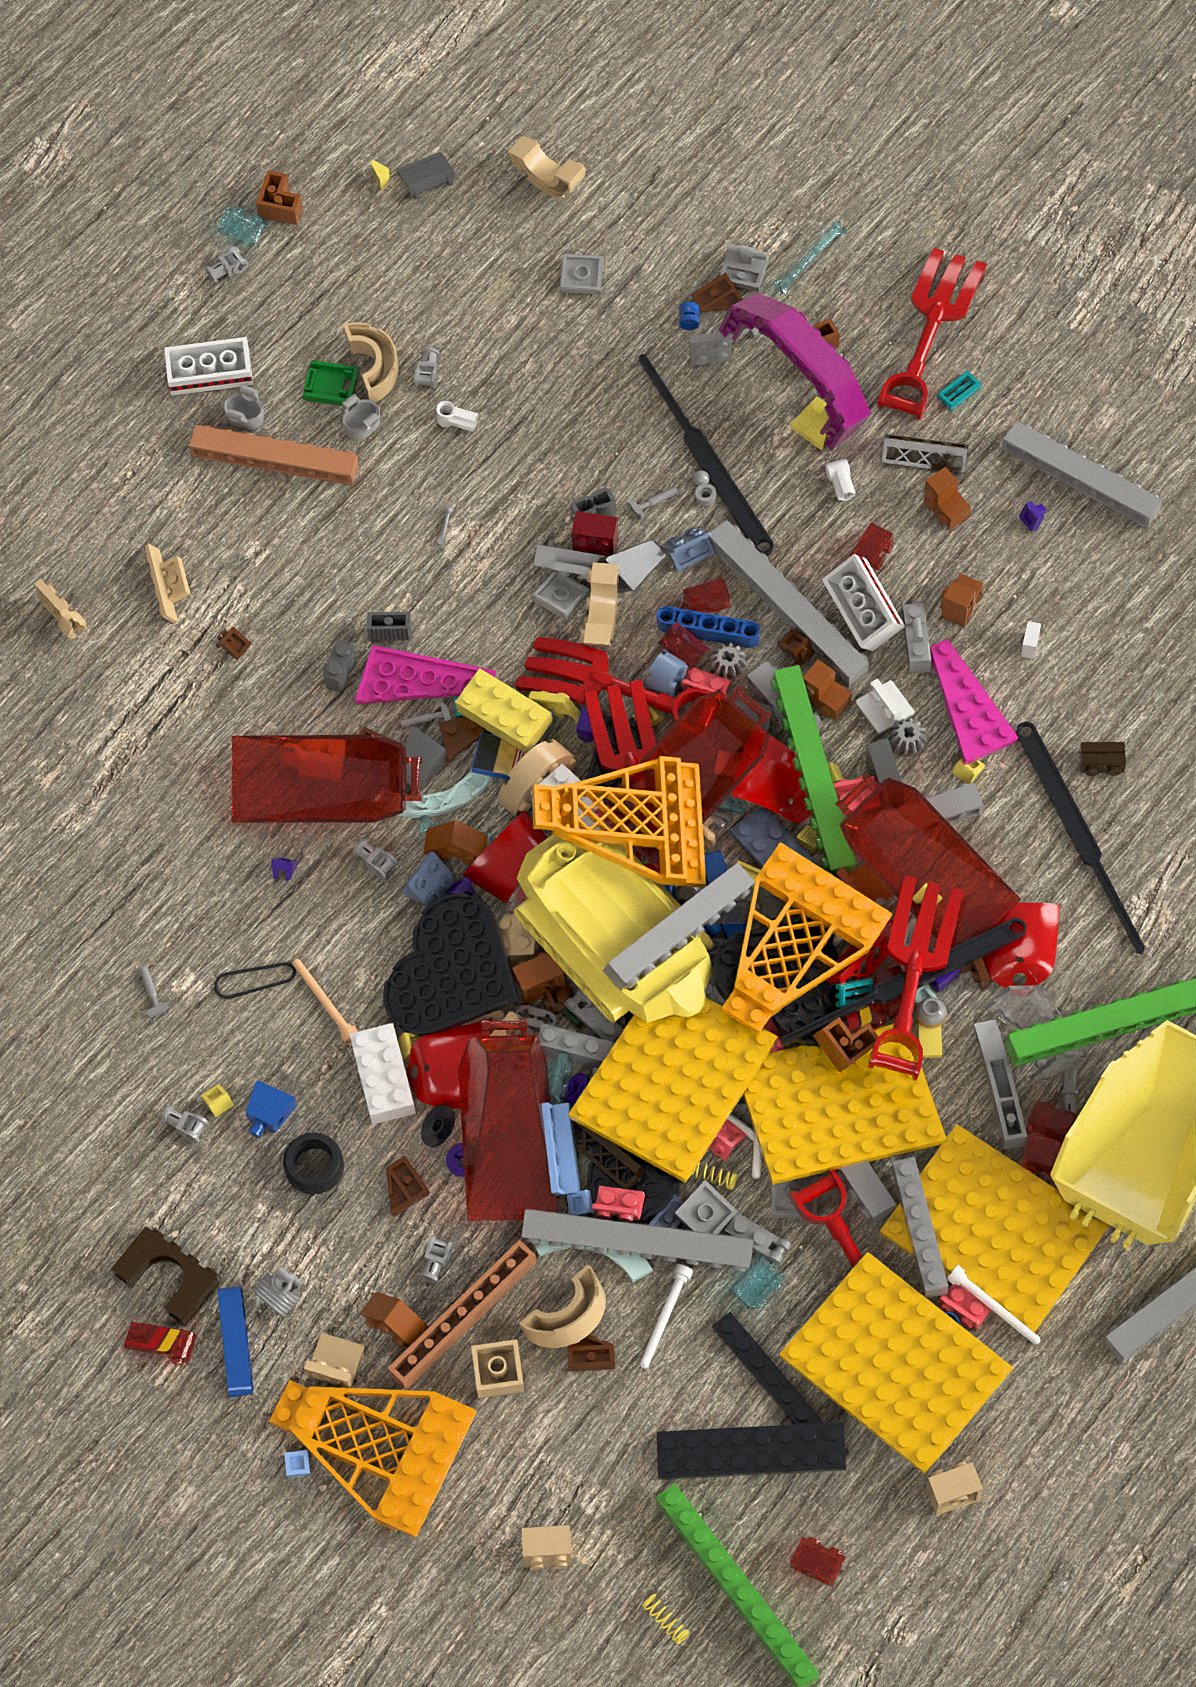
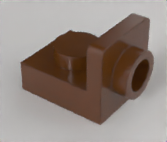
[215,627,252,660]
[777,629,814,666]
[960,958,990,990]
[542,984,578,1015]

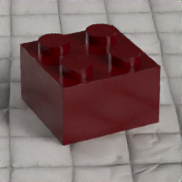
[571,511,619,556]

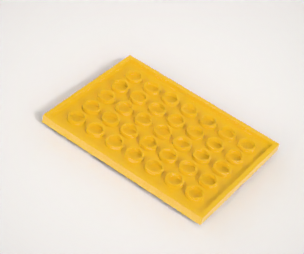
[568,983,778,1183]
[743,1024,947,1185]
[879,1124,1109,1333]
[779,1252,1013,1475]

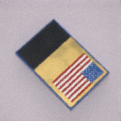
[471,733,538,780]

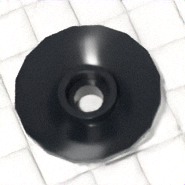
[421,1104,455,1148]

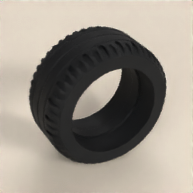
[283,1132,344,1195]

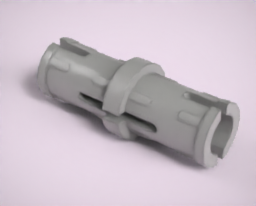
[1061,1070,1079,1117]

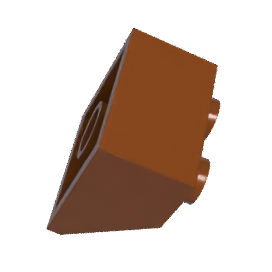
[512,951,565,1005]

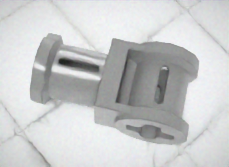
[205,247,249,283]
[414,347,440,388]
[353,839,399,880]
[161,1105,209,1143]
[418,1235,454,1284]

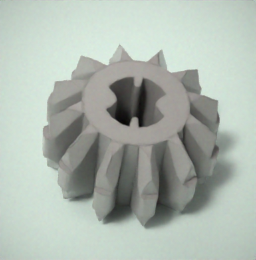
[710,643,746,679]
[890,718,927,756]

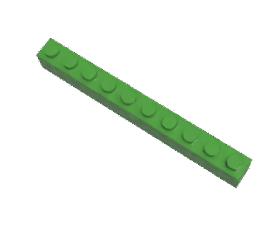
[770,665,856,876]
[1004,976,1196,1067]
[656,1483,819,1687]

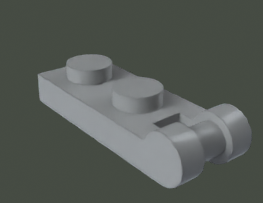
[564,988,624,1042]
[725,1213,792,1265]

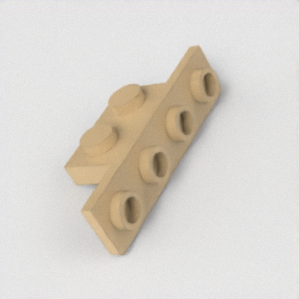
[145,544,190,623]

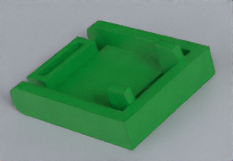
[302,360,360,406]

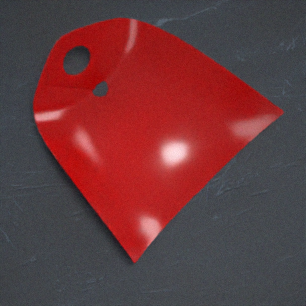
[732,727,811,823]
[463,810,548,907]
[968,902,1060,993]
[406,1017,502,1110]

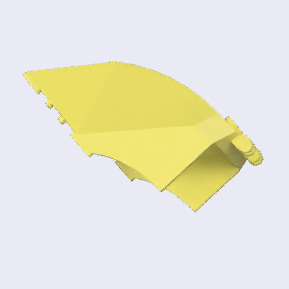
[1050,1020,1196,1250]

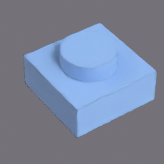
[567,1190,594,1216]
[284,1450,311,1478]

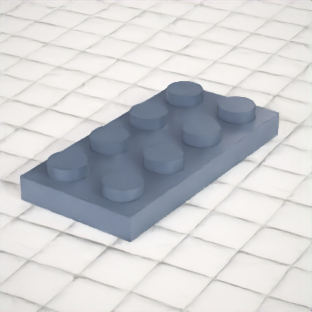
[729,806,820,868]

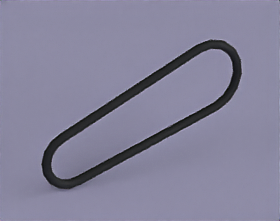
[214,962,296,999]

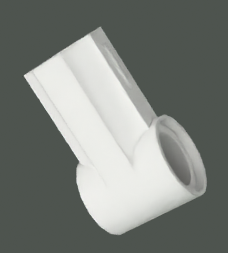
[436,401,478,432]
[825,458,855,502]

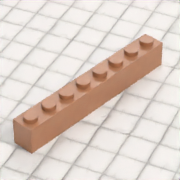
[189,425,359,486]
[388,1240,537,1390]

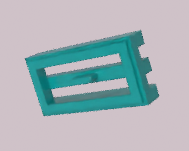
[936,370,982,411]
[836,977,873,1008]

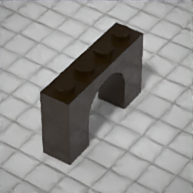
[111,1226,219,1327]

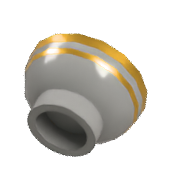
[915,997,947,1029]

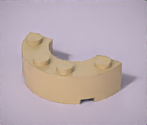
[508,136,586,198]
[343,322,399,402]
[580,562,619,647]
[498,739,578,818]
[519,1264,606,1348]

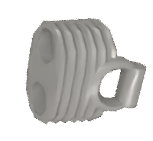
[223,385,264,431]
[342,394,380,440]
[253,1267,303,1317]

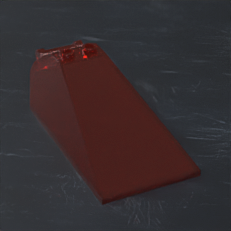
[595,685,772,871]
[231,735,422,823]
[835,773,1021,949]
[458,1018,558,1221]

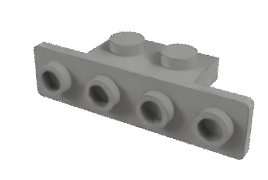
[534,545,605,580]

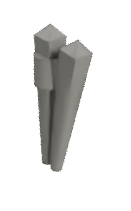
[701,802,731,829]

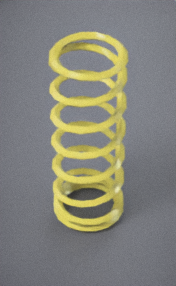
[691,1162,738,1190]
[642,1594,690,1644]

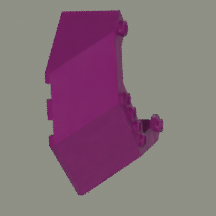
[718,292,871,451]

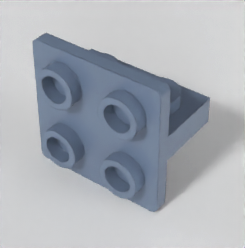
[662,527,715,571]
[401,852,456,908]

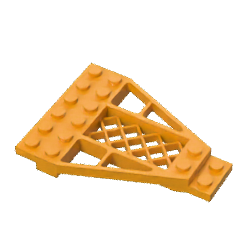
[532,756,706,888]
[721,842,893,1035]
[269,1380,477,1538]

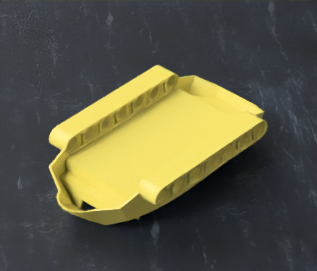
[513,835,713,1023]

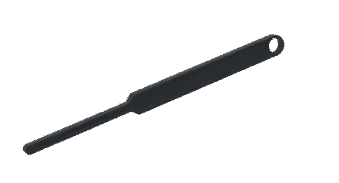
[639,354,774,556]
[1016,721,1145,954]
[781,918,1027,1047]

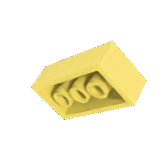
[455,668,553,754]

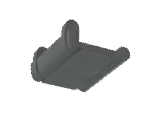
[396,151,456,199]

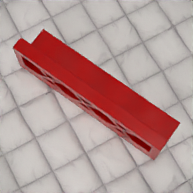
[826,919,892,998]

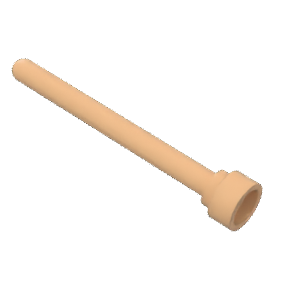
[293,959,359,1045]

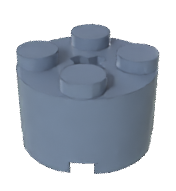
[643,650,688,696]

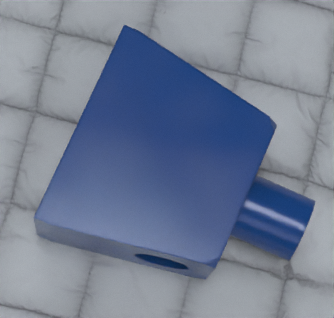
[245,1080,297,1138]

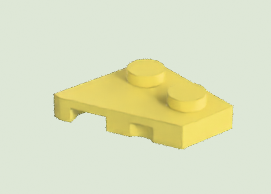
[790,396,829,450]
[528,691,581,723]

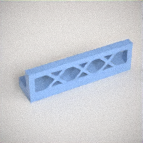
[541,1102,581,1196]

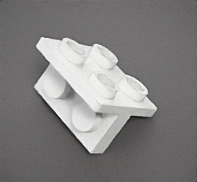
[856,679,914,734]

